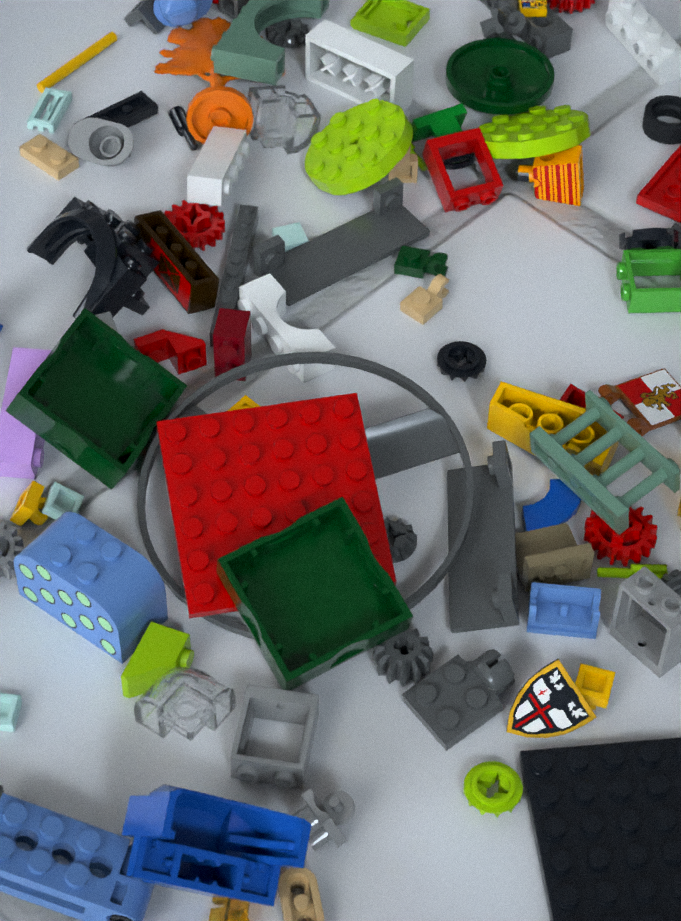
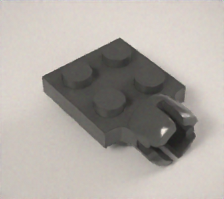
[402,649,515,751]

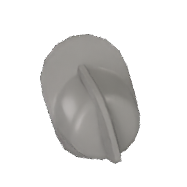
[68,118,134,166]

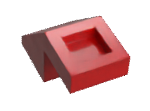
[133,329,207,375]

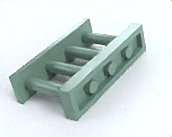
[529,390,680,535]

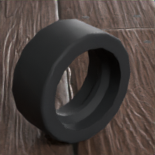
[642,95,681,145]

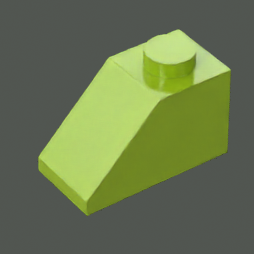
[121,622,194,698]

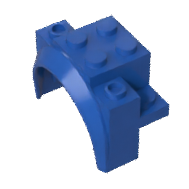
[122,784,311,907]

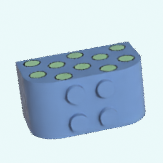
[14,512,168,664]

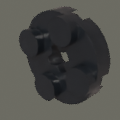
[619,228,679,250]

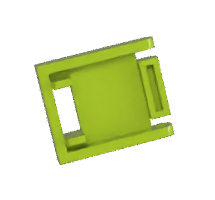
[350,0,430,47]

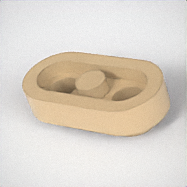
[279,868,324,921]

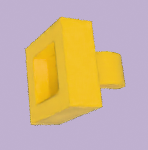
[10,480,48,526]
[575,663,616,710]

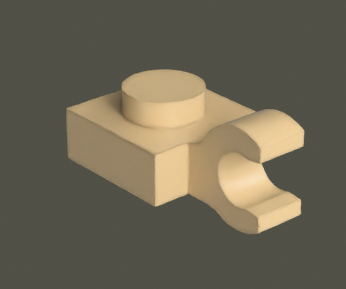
[388,146,418,183]
[400,274,449,325]

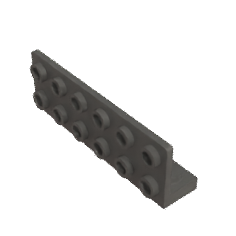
[253,177,430,306]
[447,440,520,633]

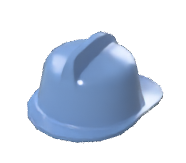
[153,0,213,27]

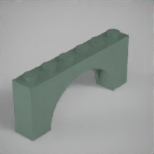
[211,0,329,85]

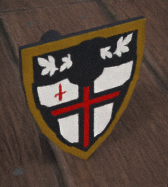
[506,659,597,738]

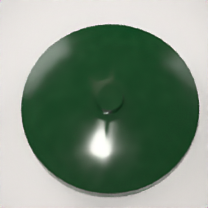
[445,38,555,115]

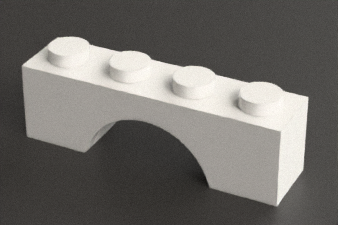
[237,273,335,383]

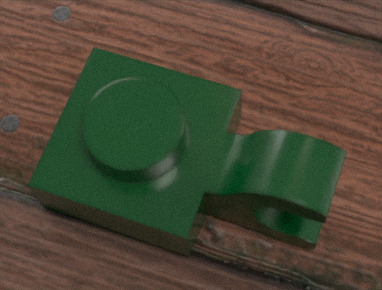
[394,246,448,279]

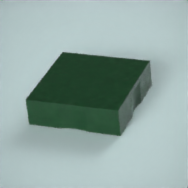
[5,308,187,490]
[217,496,413,691]

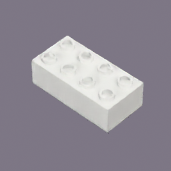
[305,19,414,111]

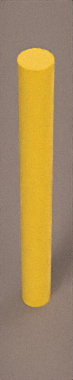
[37,31,118,93]

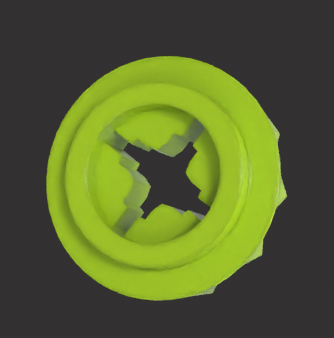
[463,761,523,817]

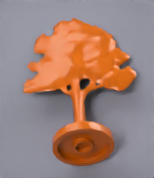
[154,17,286,145]

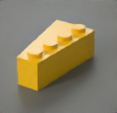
[487,381,619,476]

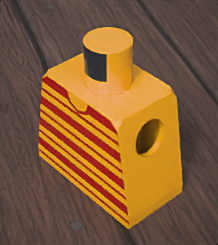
[518,145,584,206]

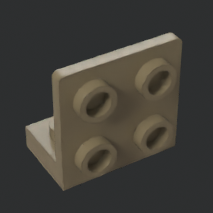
[516,523,595,592]

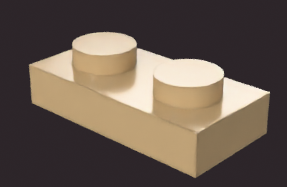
[19,134,79,181]

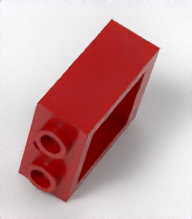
[422,127,504,212]

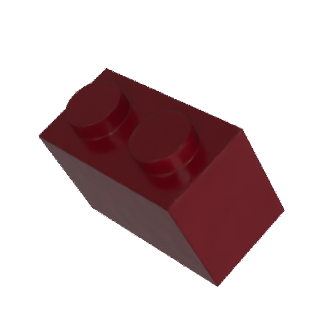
[213,308,252,381]

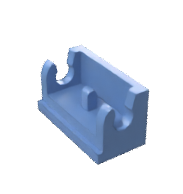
[527,582,601,639]

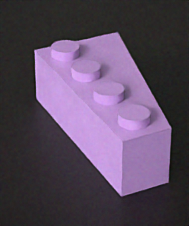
[0,347,51,479]

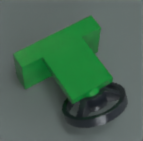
[411,103,475,170]

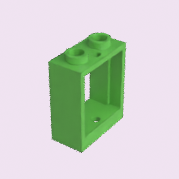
[616,249,681,313]

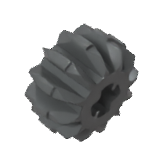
[373,628,433,687]

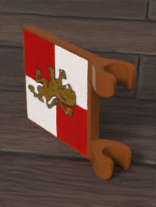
[598,368,681,436]

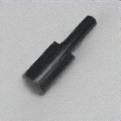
[169,106,198,150]

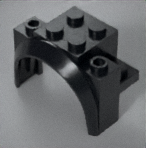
[27,197,160,319]

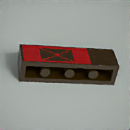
[134,210,219,314]

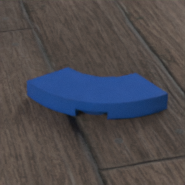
[522,479,581,532]

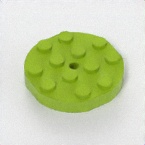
[305,98,413,195]
[479,105,591,159]

